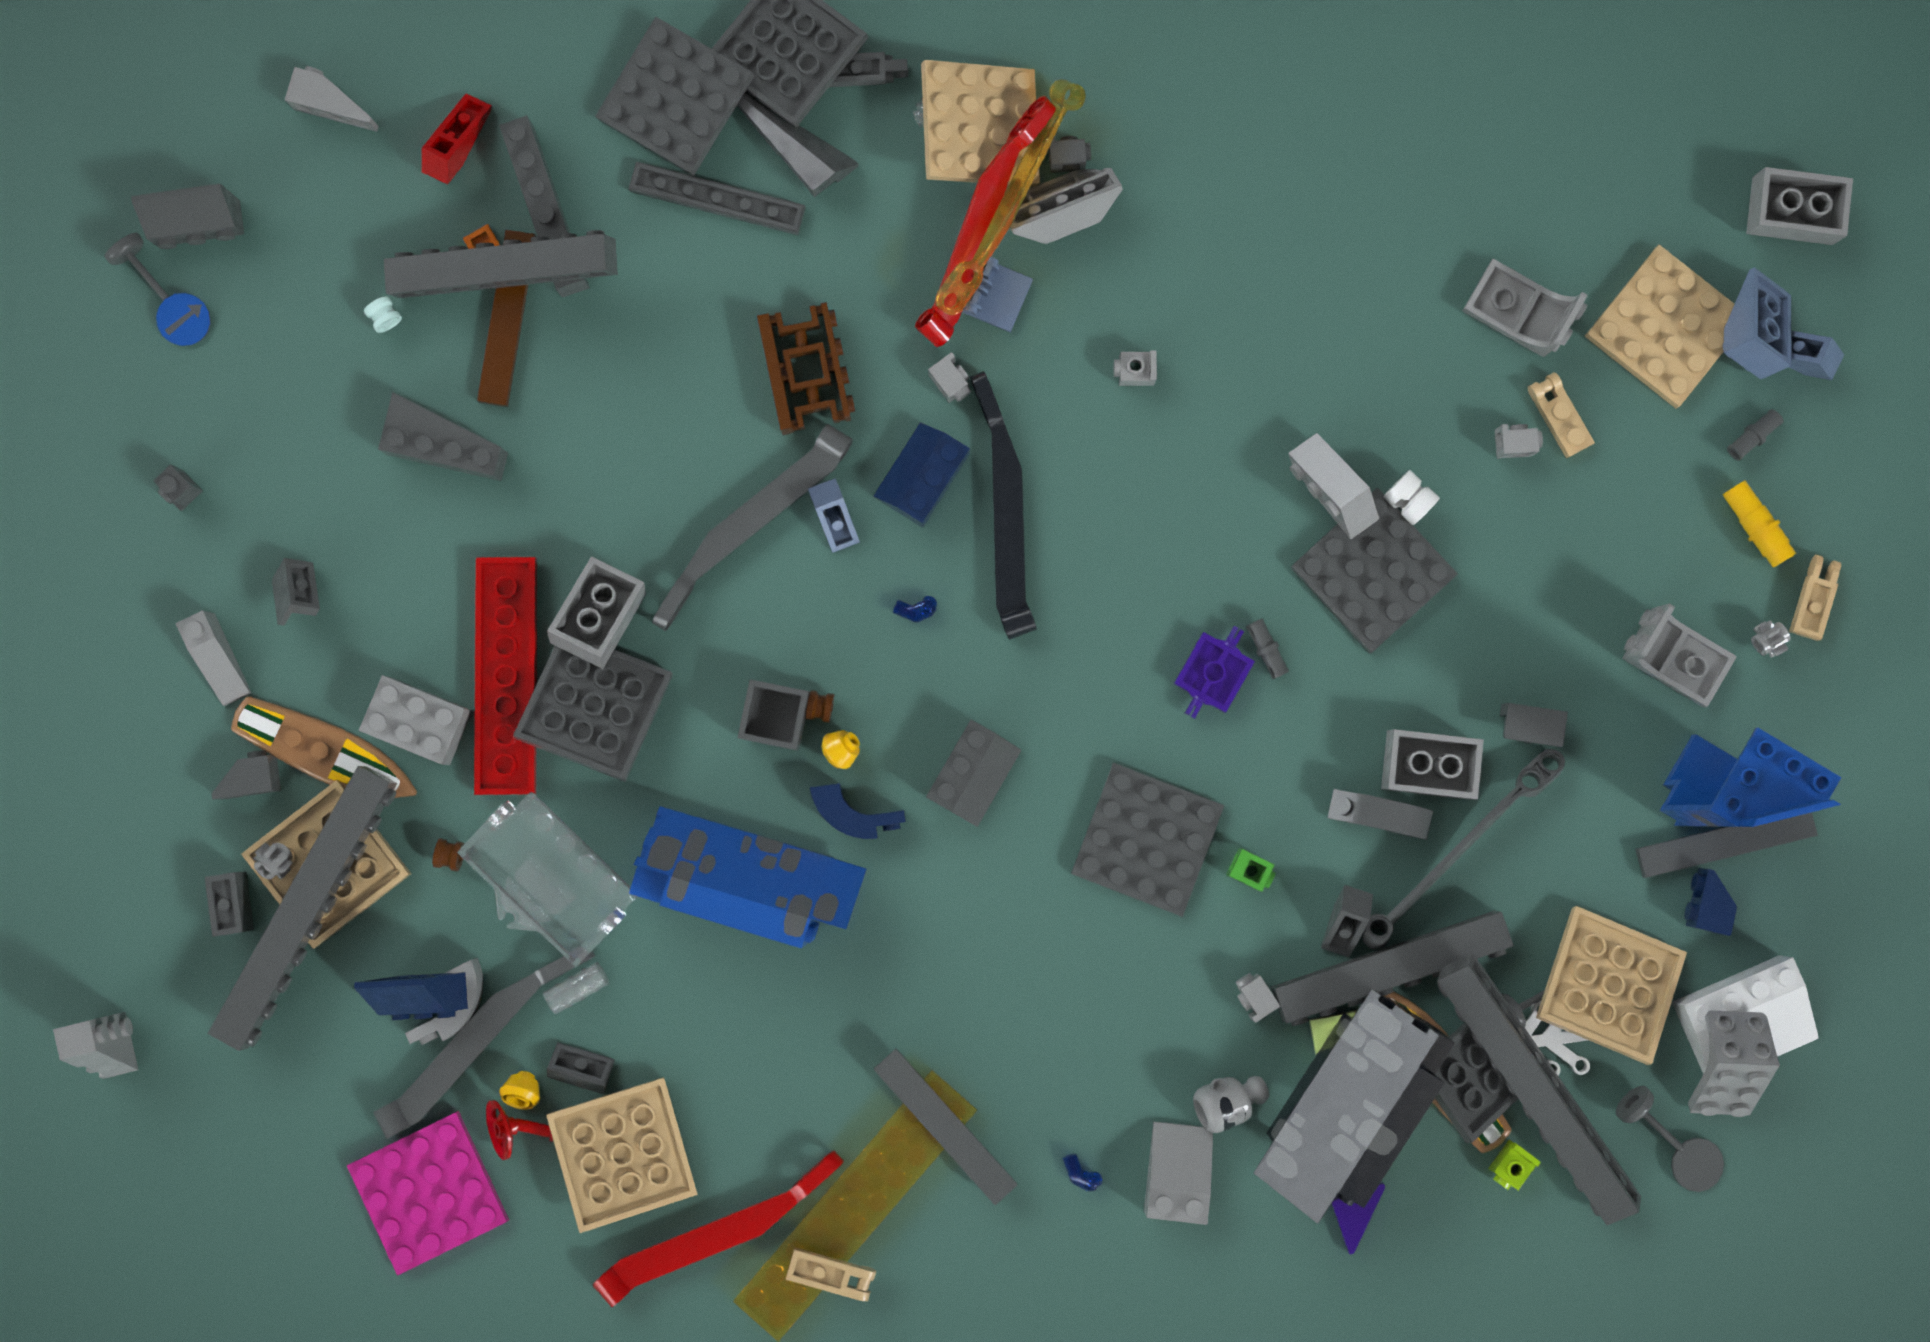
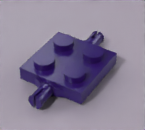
[1173,626,1255,719]

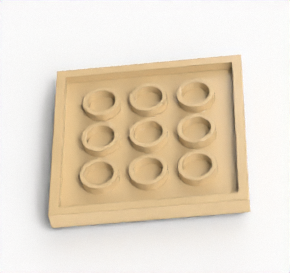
[921,60,1040,187]
[1584,245,1734,409]
[241,780,411,949]
[1536,906,1687,1065]
[546,1077,698,1233]

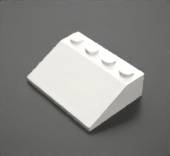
[1672,955,1819,1074]

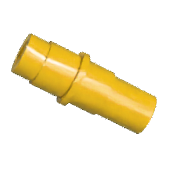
[1722,480,1796,568]

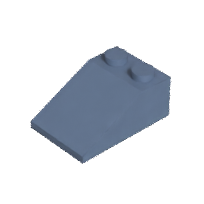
[1723,267,1792,379]

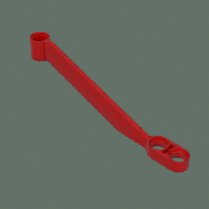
[915,96,1056,347]
[592,1150,844,1308]

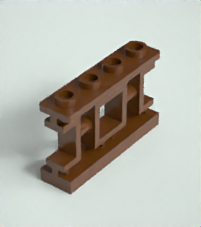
[757,302,855,435]

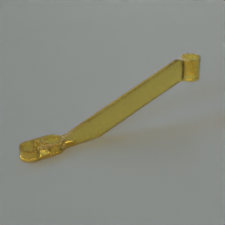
[935,79,1086,315]

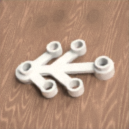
[1525,1001,1590,1076]

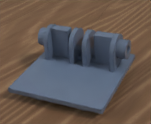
[962,256,1033,333]

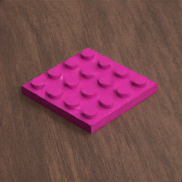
[347,1111,509,1276]

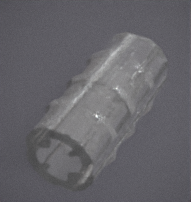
[543,962,609,1015]

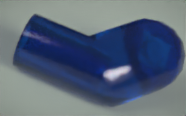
[892,596,937,622]
[1062,1153,1103,1191]

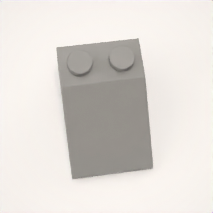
[1144,1121,1213,1225]

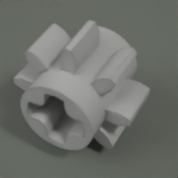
[1751,620,1791,658]
[253,843,293,879]

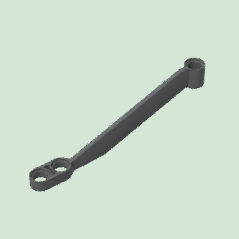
[652,424,853,631]
[1362,749,1565,950]
[373,943,595,1139]

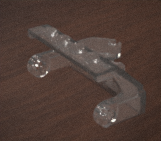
[457,792,638,967]

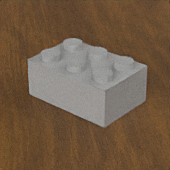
[1746,167,1853,245]
[547,556,646,669]
[358,675,473,765]
[1381,729,1484,800]

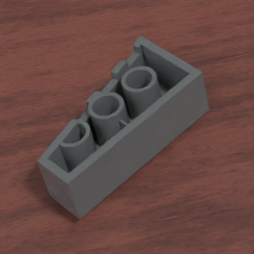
[378,392,508,481]

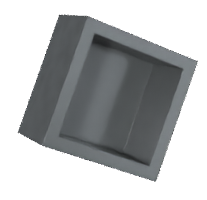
[737,679,810,751]

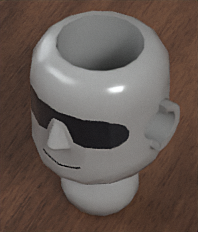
[1193,1076,1269,1133]

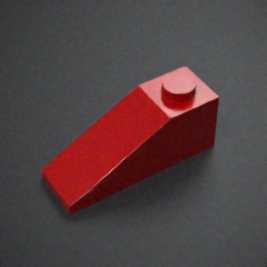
[421,93,492,184]

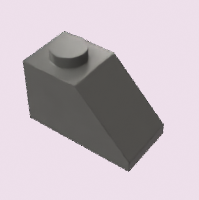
[211,750,281,800]
[1321,885,1373,957]

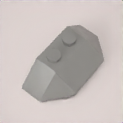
[1003,168,1123,244]

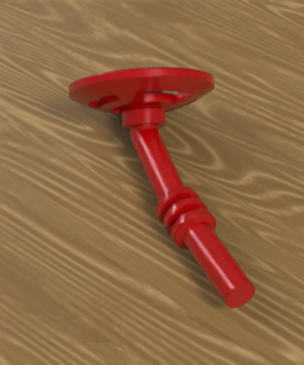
[486,1100,553,1160]

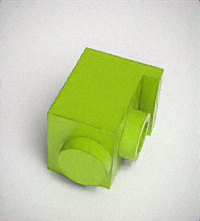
[1488,1140,1541,1191]

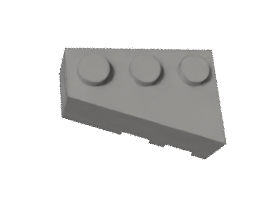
[1288,433,1379,540]
[53,1012,138,1079]

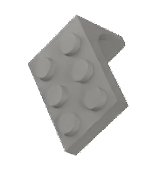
[1462,259,1588,357]
[1622,603,1737,708]
[1688,1010,1780,1117]

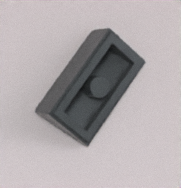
[547,1042,615,1094]

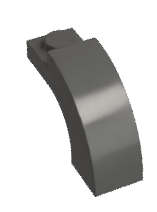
[1328,789,1433,840]

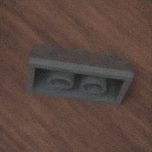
[131,183,244,249]
[926,720,1021,827]

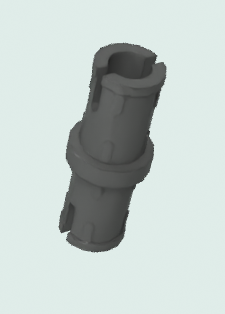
[1727,409,1784,461]
[1246,618,1289,679]

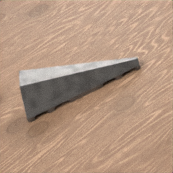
[737,91,859,197]

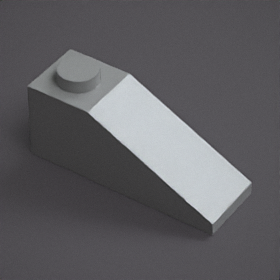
[285,66,379,132]
[175,610,252,706]

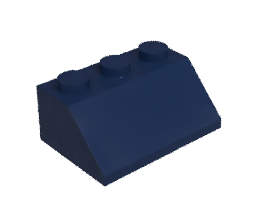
[873,422,970,528]
[354,972,468,1020]

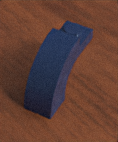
[810,783,906,839]

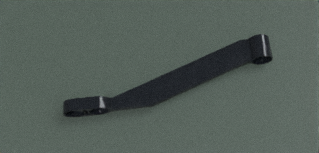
[970,371,1037,640]

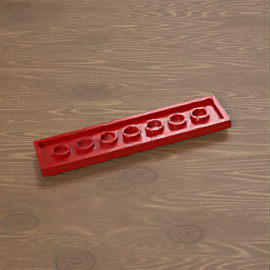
[474,557,537,795]

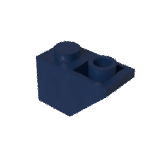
[1684,868,1737,936]

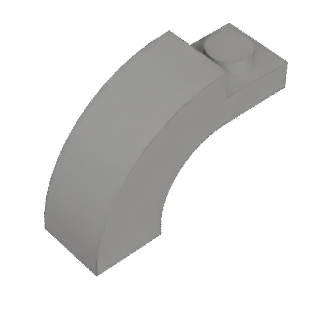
[405,958,483,1045]

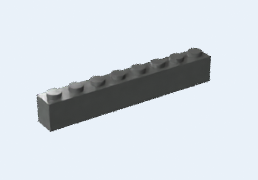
[384,230,618,298]
[1271,910,1514,1026]

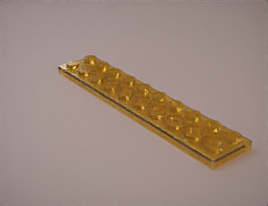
[733,1070,977,1342]

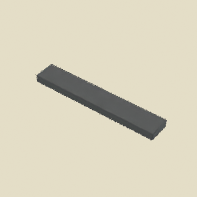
[629,161,806,235]
[1635,812,1818,878]
[874,1048,1018,1205]

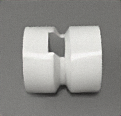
[1383,470,1440,525]

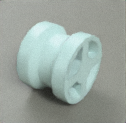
[364,296,402,333]

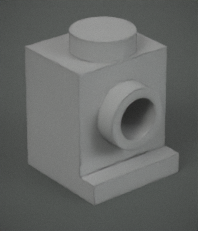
[1113,351,1157,386]
[928,352,971,403]
[1495,424,1543,459]
[1235,973,1281,1023]

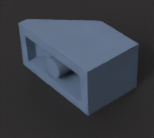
[1789,331,1844,380]
[808,478,860,553]

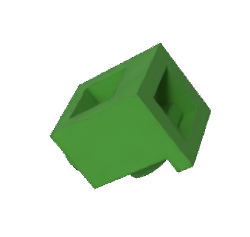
[1226,848,1276,892]

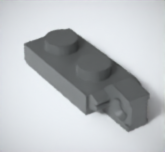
[829,52,909,87]

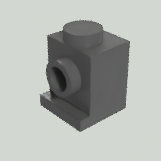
[1048,135,1091,173]
[153,464,203,511]

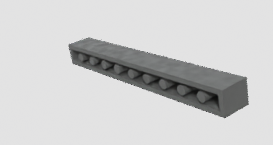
[207,766,397,1051]
[1437,953,1641,1225]

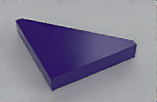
[1331,1182,1385,1255]

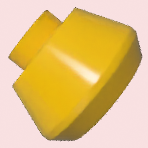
[821,730,860,769]
[499,1071,540,1110]

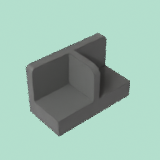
[272,558,320,626]
[1500,703,1568,747]
[205,871,254,937]

